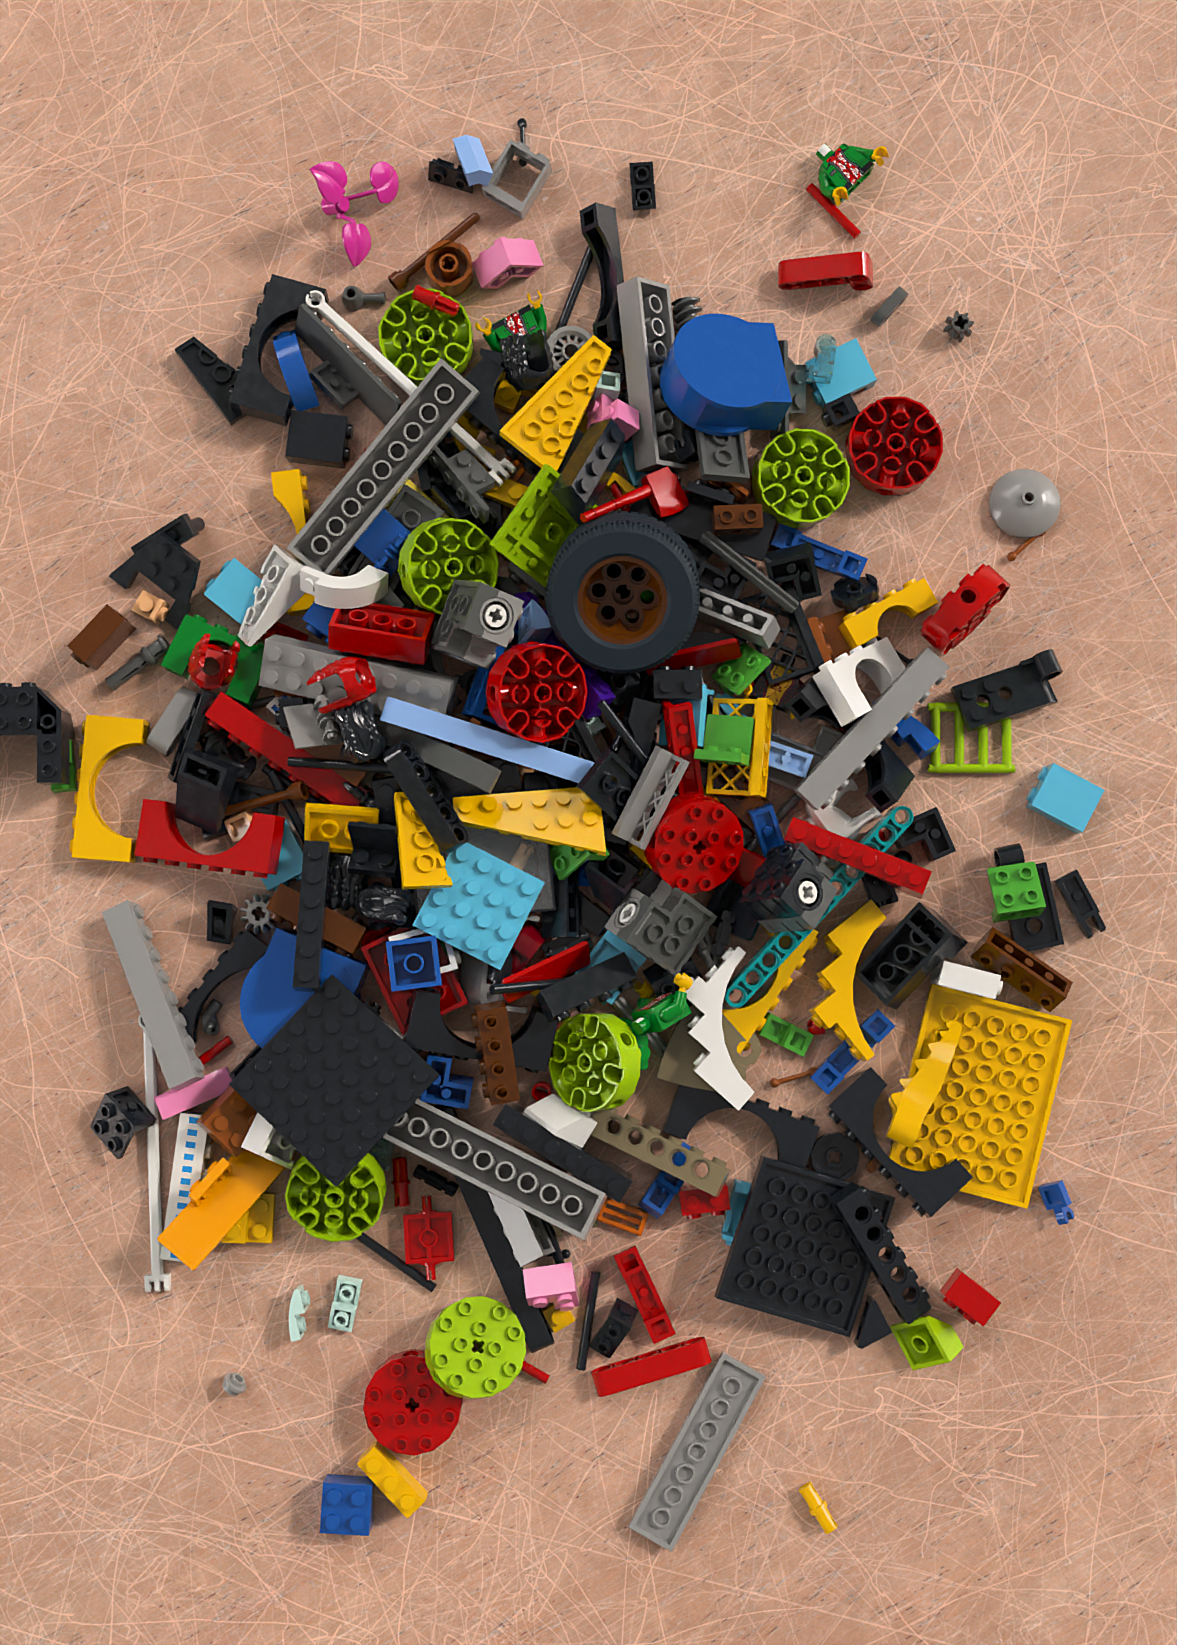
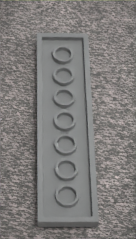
[628,1351,766,1552]

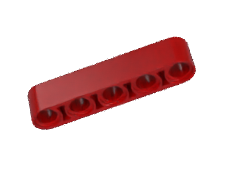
[591,1337,712,1397]

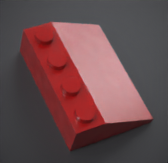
[361,928,468,1035]

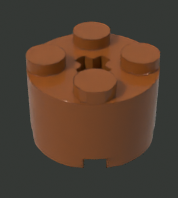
[425,240,474,296]

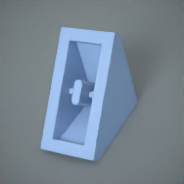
[518,599,553,644]

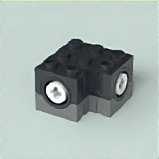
[738,842,838,933]

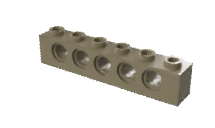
[590,1108,731,1197]

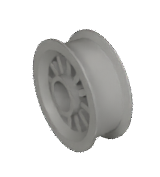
[547,326,592,374]

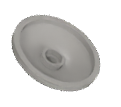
[989,469,1060,538]

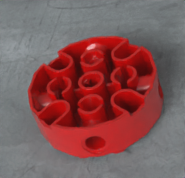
[845,396,943,496]
[920,564,1010,656]
[486,641,588,743]
[644,793,743,894]
[363,1349,463,1456]

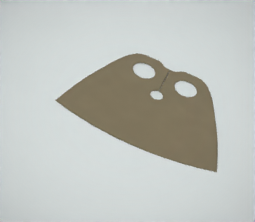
[657,999,761,1092]

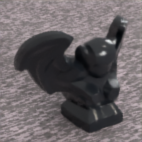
[204,729,257,781]

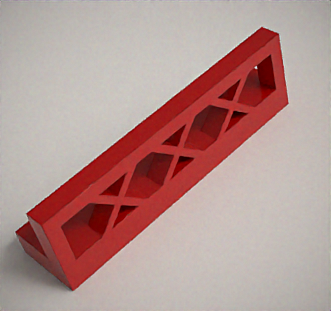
[661,700,704,795]

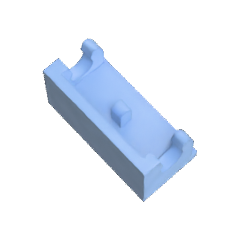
[769,741,813,778]

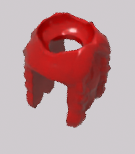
[188,633,240,690]
[306,657,377,713]

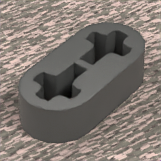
[870,286,909,327]

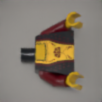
[743,654,803,722]

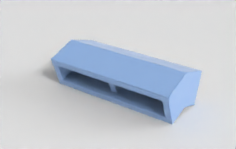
[453,135,493,186]

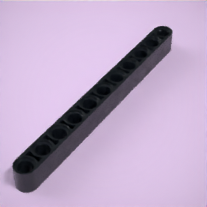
[433,1104,554,1353]

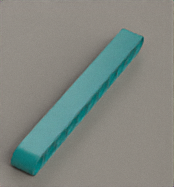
[724,805,914,1008]

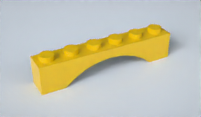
[271,469,315,616]

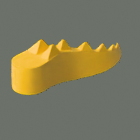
[886,1021,962,1148]

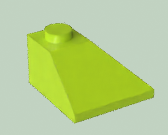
[890,1316,964,1371]

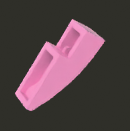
[154,1067,232,1120]

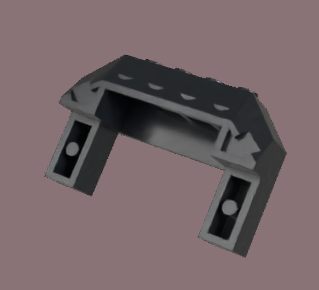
[0,682,75,785]

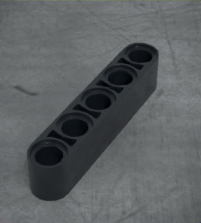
[383,739,469,853]

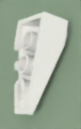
[238,544,309,647]

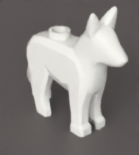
[805,779,882,871]

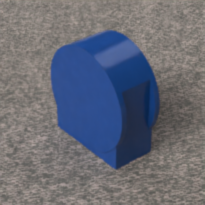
[660,314,792,436]
[240,928,371,1048]

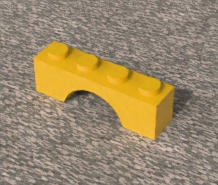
[838,578,938,650]

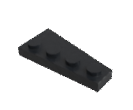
[174,337,247,426]

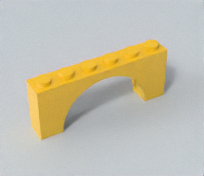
[69,715,149,863]
[722,924,819,1054]

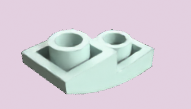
[328,1275,363,1332]
[289,1284,310,1342]

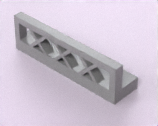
[612,746,690,850]

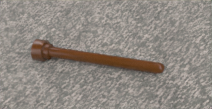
[388,213,480,292]
[224,781,309,817]

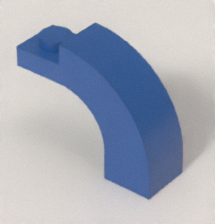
[273,330,319,411]

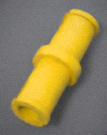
[798,1481,838,1534]

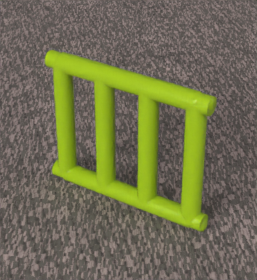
[927,702,1015,773]

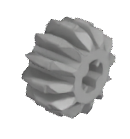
[240,894,277,934]

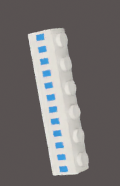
[160,1110,213,1262]

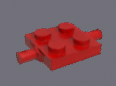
[403,1195,455,1280]

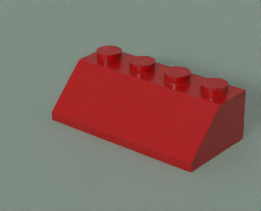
[328,603,435,665]

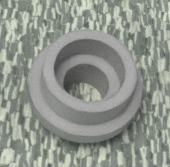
[222,1372,246,1396]

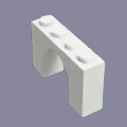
[813,637,905,727]

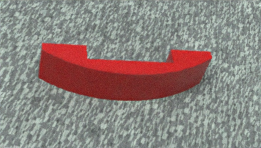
[613,1245,676,1344]

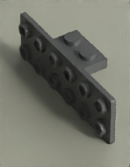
[295,303,402,425]

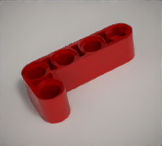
[778,252,873,291]

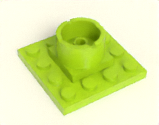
[489,464,598,589]

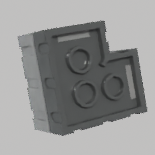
[428,579,524,669]
[604,880,717,976]

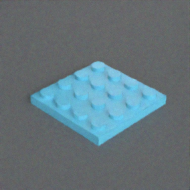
[413,843,545,970]

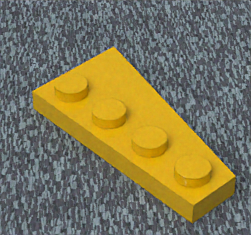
[394,792,453,889]

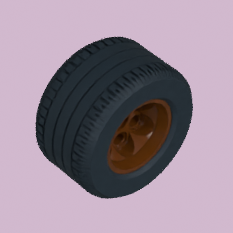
[545,511,700,674]

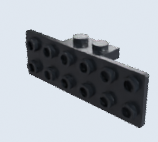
[628,473,777,561]

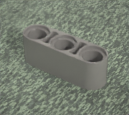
[146,686,196,756]

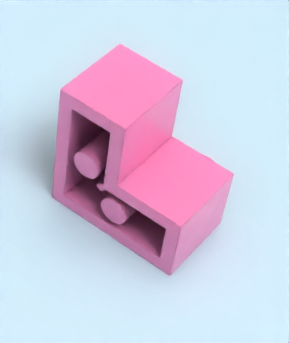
[472,237,543,289]
[586,393,639,441]
[523,1262,579,1311]

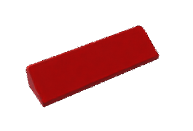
[646,638,742,676]
[501,941,590,1003]

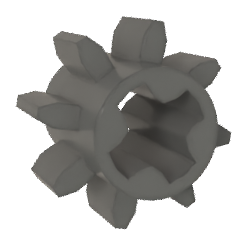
[943,311,974,342]

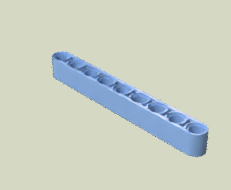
[380,696,594,783]

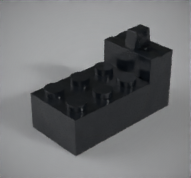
[855,902,968,1010]

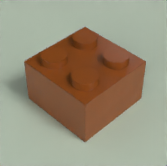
[196,1086,257,1157]

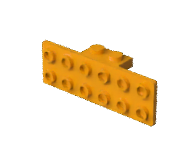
[157,1149,294,1271]

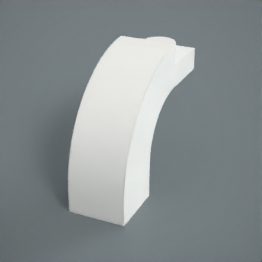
[300,565,389,609]

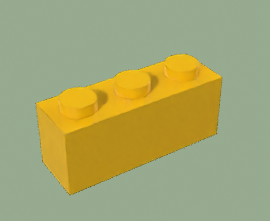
[357,1440,428,1519]

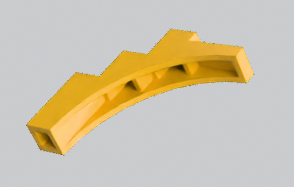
[809,899,886,1061]

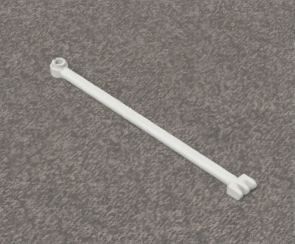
[306,290,517,487]
[138,1014,171,1292]

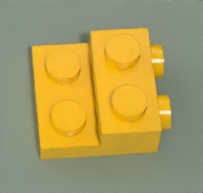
[221,1192,276,1244]

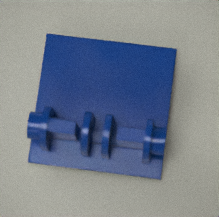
[354,509,411,577]

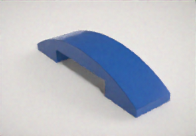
[771,524,868,581]
[810,1009,895,1095]

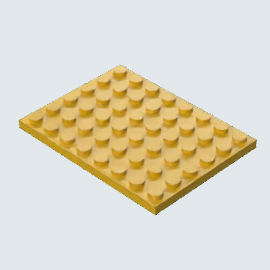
[888,984,1072,1209]

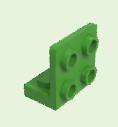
[711,643,771,696]
[694,714,755,766]
[549,844,610,880]
[987,861,1046,923]

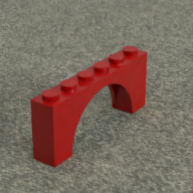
[135,799,285,879]
[784,817,932,899]

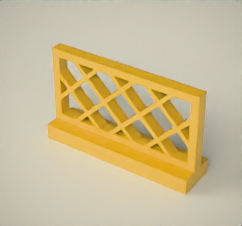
[706,698,773,798]

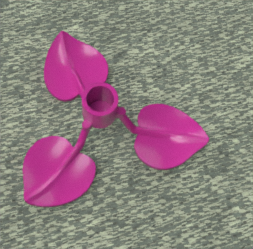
[309,161,399,267]

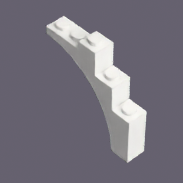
[685,946,755,1111]

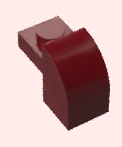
[511,921,547,974]

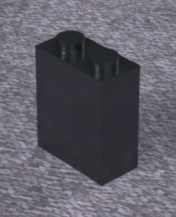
[285,410,354,469]

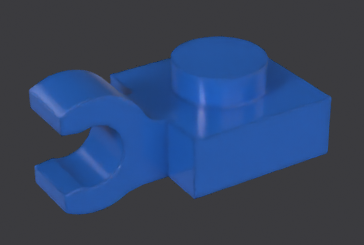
[1038,1180,1074,1225]

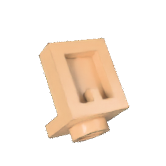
[132,590,169,625]
[224,810,260,843]

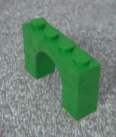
[161,614,264,708]

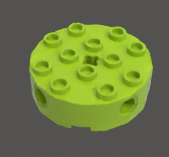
[378,289,474,387]
[752,428,850,528]
[398,517,499,614]
[549,1013,641,1112]
[285,1153,387,1242]
[425,1296,526,1400]

